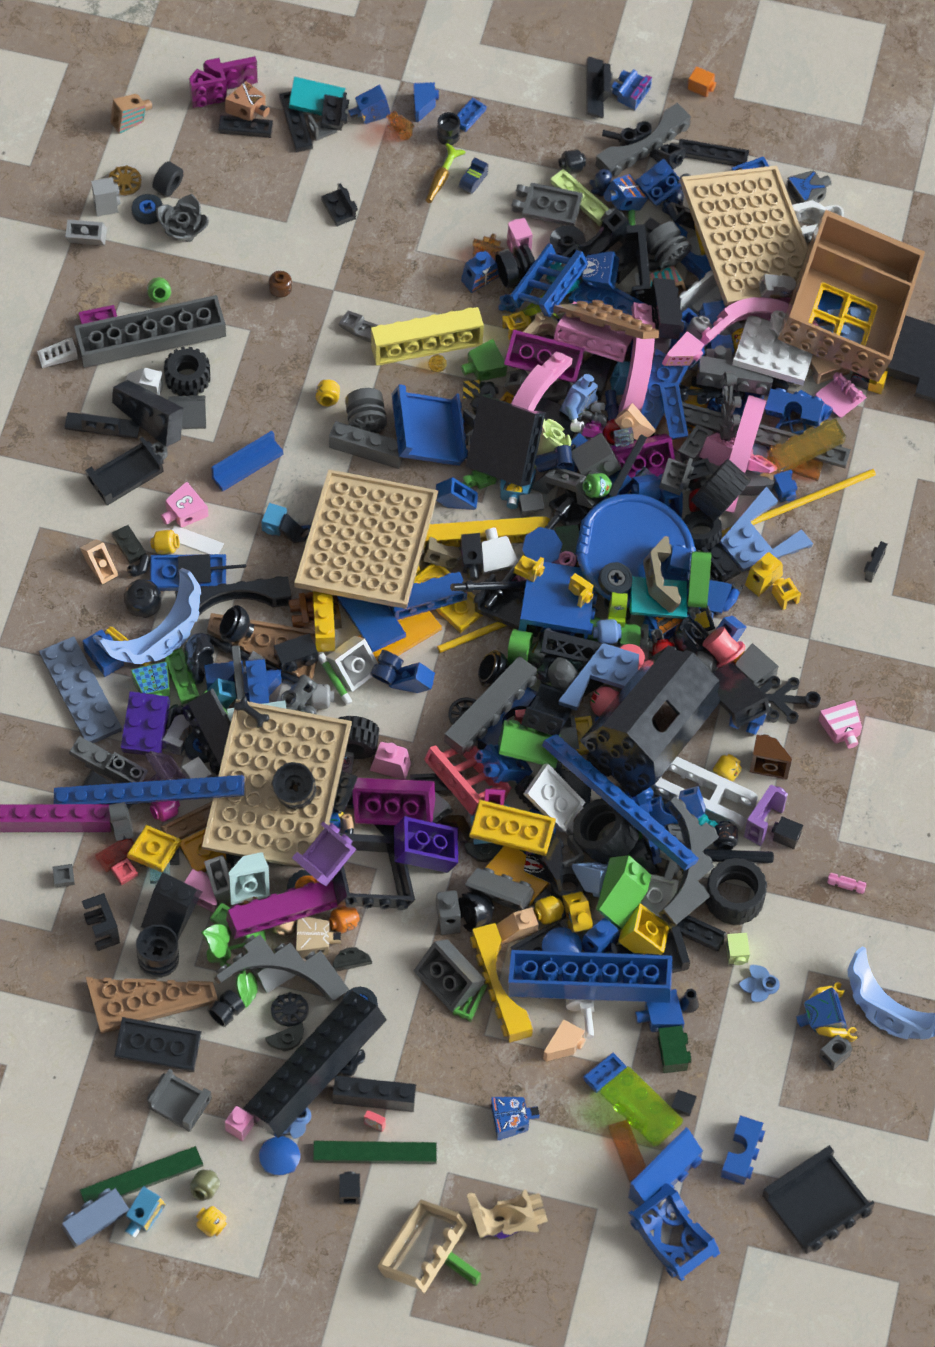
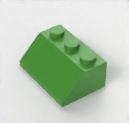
[498,720,561,768]

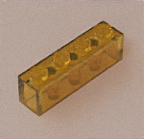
[769,418,846,473]

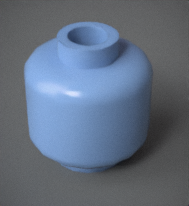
[593,619,621,644]

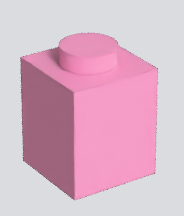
[225,1106,254,1141]

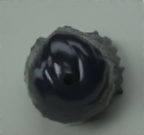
[184,633,215,684]

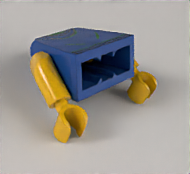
[796,982,857,1042]

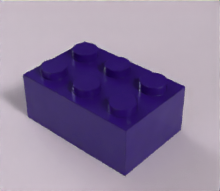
[121,691,170,758]
[394,816,458,873]

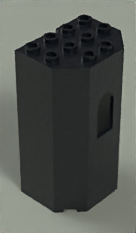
[580,645,720,798]

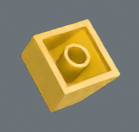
[618,903,669,955]

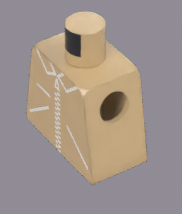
[296,917,341,958]

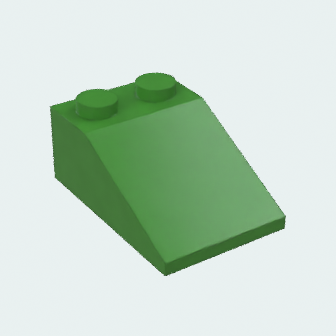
[596,855,651,929]

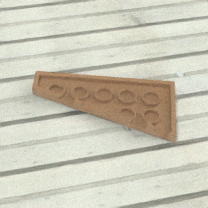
[553,300,659,339]
[207,613,319,680]
[86,977,218,1034]

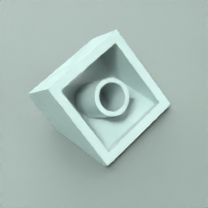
[229,852,270,905]

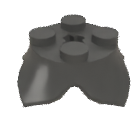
[156,194,209,242]

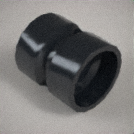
[437,112,460,145]
[207,989,246,1027]

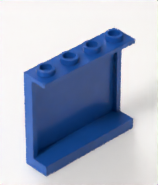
[391,384,468,466]
[518,560,598,639]

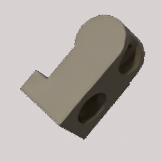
[423,537,461,569]

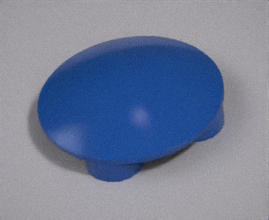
[542,928,582,952]
[259,1136,300,1175]

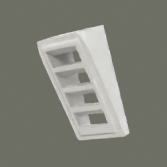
[37,338,78,368]

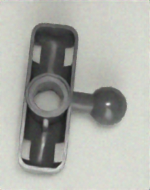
[281,675,317,715]

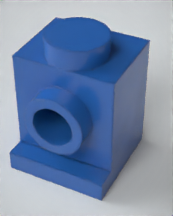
[773,470,797,503]

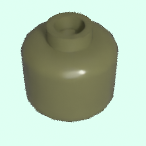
[190,1170,220,1201]

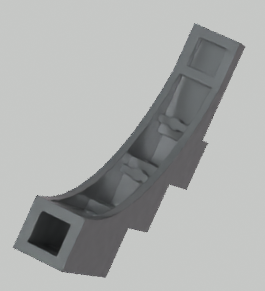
[658,796,719,929]
[214,935,349,1003]

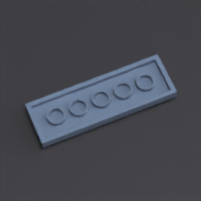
[39,636,122,743]

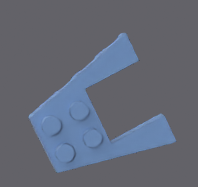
[719,487,813,572]
[559,643,639,710]

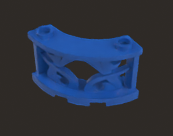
[628,1183,720,1282]

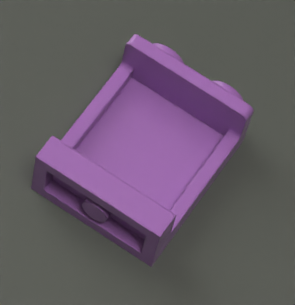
[744,784,788,846]
[292,822,356,886]

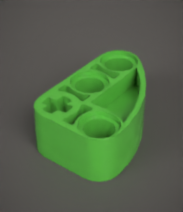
[688,551,711,608]
[507,629,533,666]

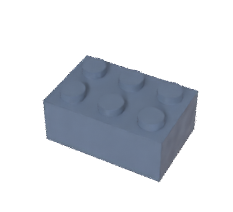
[61,1188,129,1248]

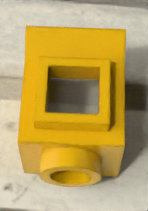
[502,311,531,340]
[772,577,801,610]

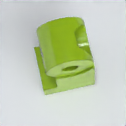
[608,592,628,627]

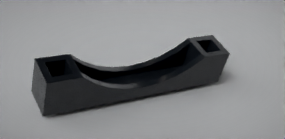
[175,576,291,617]

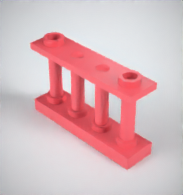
[424,745,511,815]

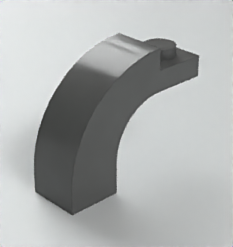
[504,369,573,404]

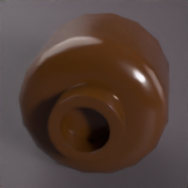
[268,271,292,298]

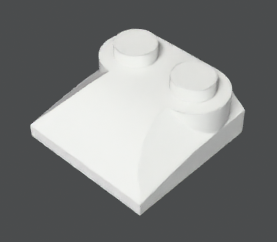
[640,874,679,917]

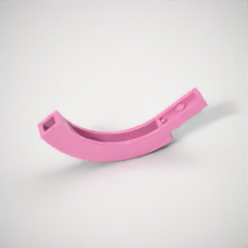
[699,297,819,346]
[618,302,655,413]
[511,351,572,411]
[726,395,767,513]

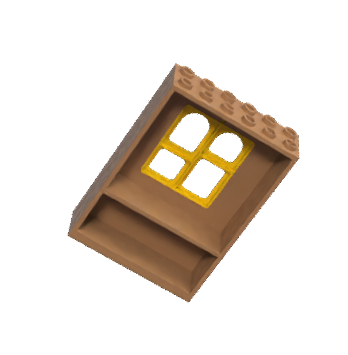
[777,210,925,382]

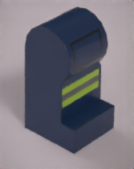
[459,157,488,194]

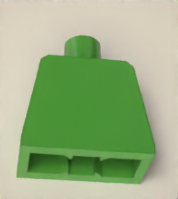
[461,339,507,381]

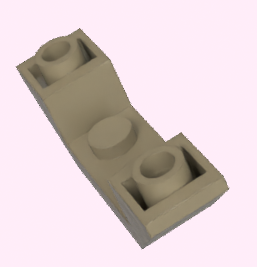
[643,536,681,613]

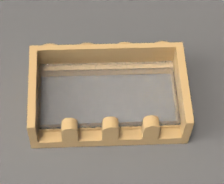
[377,1199,468,1293]

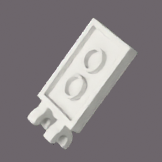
[524,764,585,835]

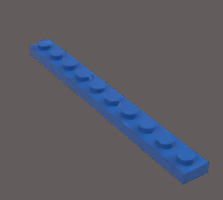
[542,734,699,871]
[54,775,245,804]

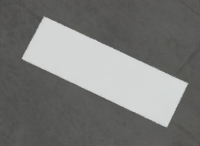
[172,525,224,554]

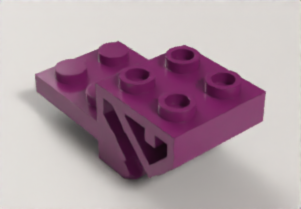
[189,56,258,108]

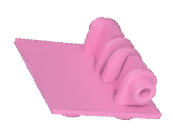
[815,372,867,419]

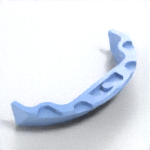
[93,568,201,664]
[848,946,935,1040]

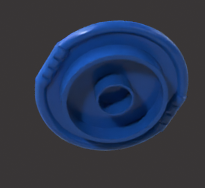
[575,494,696,608]

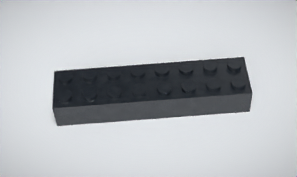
[243,990,387,1138]

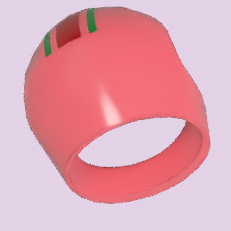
[590,686,620,717]

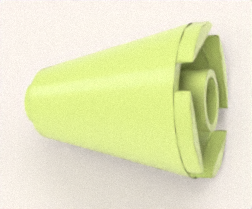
[534,419,571,469]

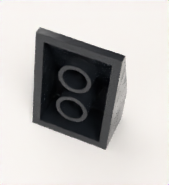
[141,872,203,940]

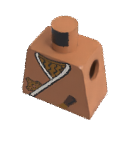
[225,81,270,121]

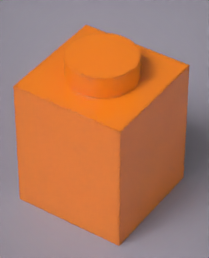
[687,66,716,97]

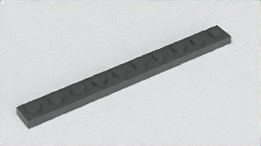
[682,402,851,468]

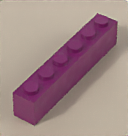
[0,804,112,832]
[226,880,341,939]

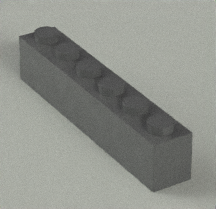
[444,656,537,756]

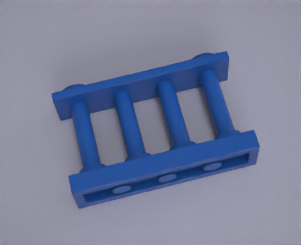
[510,243,588,317]

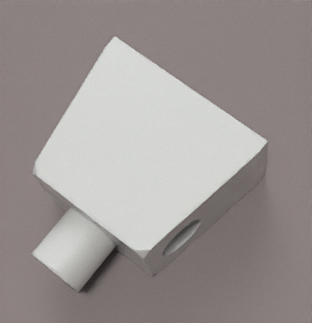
[481,528,518,575]

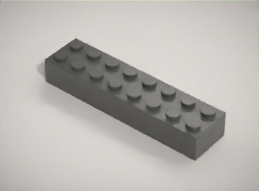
[74,295,226,368]

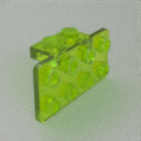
[600,1066,683,1147]

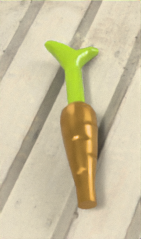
[426,143,466,203]

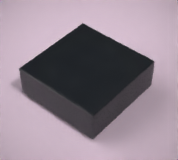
[671,1090,697,1116]

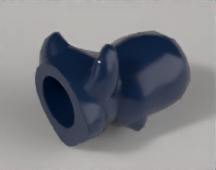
[589,169,612,196]
[662,189,684,215]

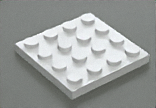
[732,316,813,386]

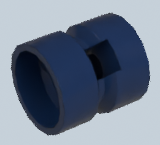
[370,650,404,685]

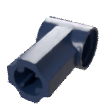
[535,445,573,472]

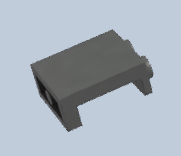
[147,1069,212,1132]

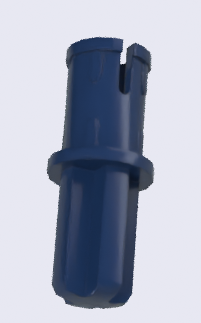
[605,390,619,421]

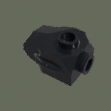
[650,143,685,169]

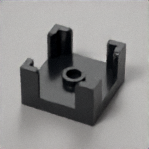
[82,893,120,951]

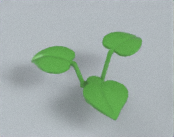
[201,924,266,1008]

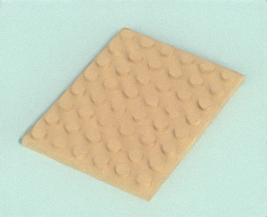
[679,166,808,305]
[294,469,438,609]
[202,699,352,869]

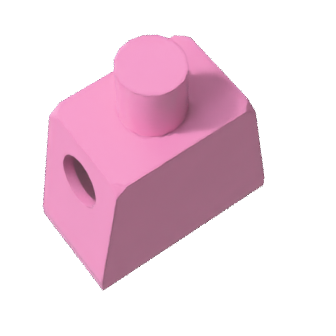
[370,742,411,780]

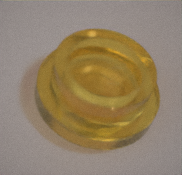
[428,354,447,372]

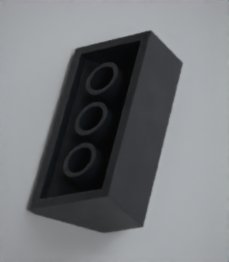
[183,689,231,777]

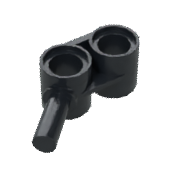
[602,121,652,146]

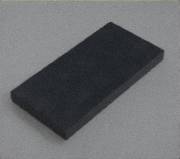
[114,1017,202,1072]

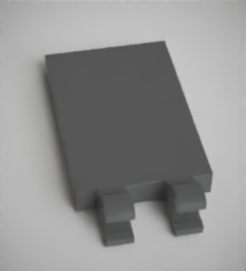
[511,182,583,226]

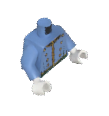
[559,374,605,432]

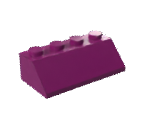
[504,330,585,383]
[608,433,675,480]
[353,778,435,825]

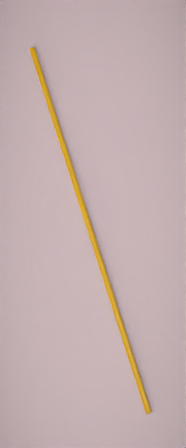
[437,469,876,653]

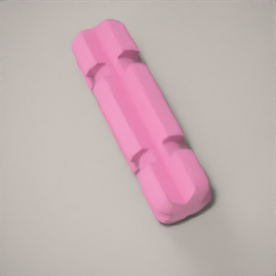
[827,873,866,894]

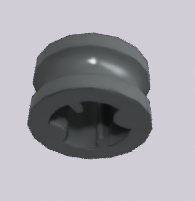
[153,442,168,460]

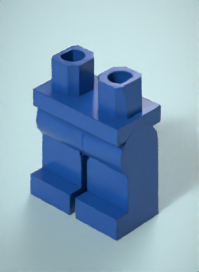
[474,744,533,784]

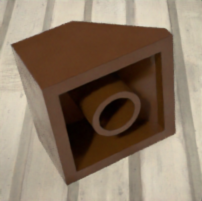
[749,734,792,779]

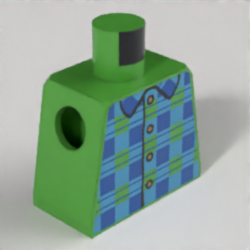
[131,661,170,697]

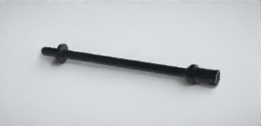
[484,496,576,609]

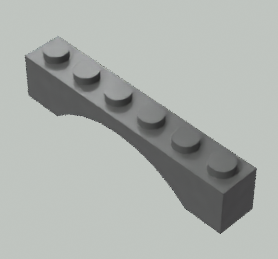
[595,103,691,177]

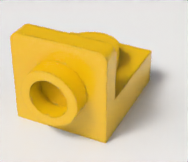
[513,555,545,582]
[568,573,594,608]

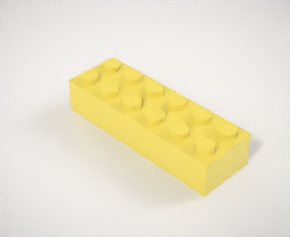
[371,307,484,366]

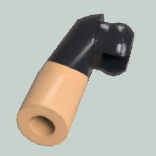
[342,814,354,834]

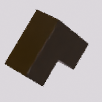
[440,815,471,842]

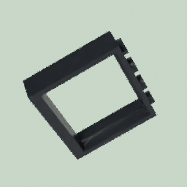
[332,833,415,910]

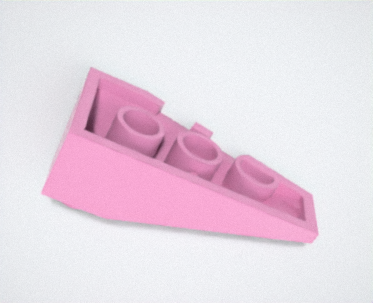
[699,433,777,473]

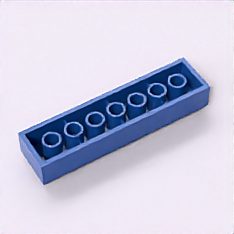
[508,950,672,1003]

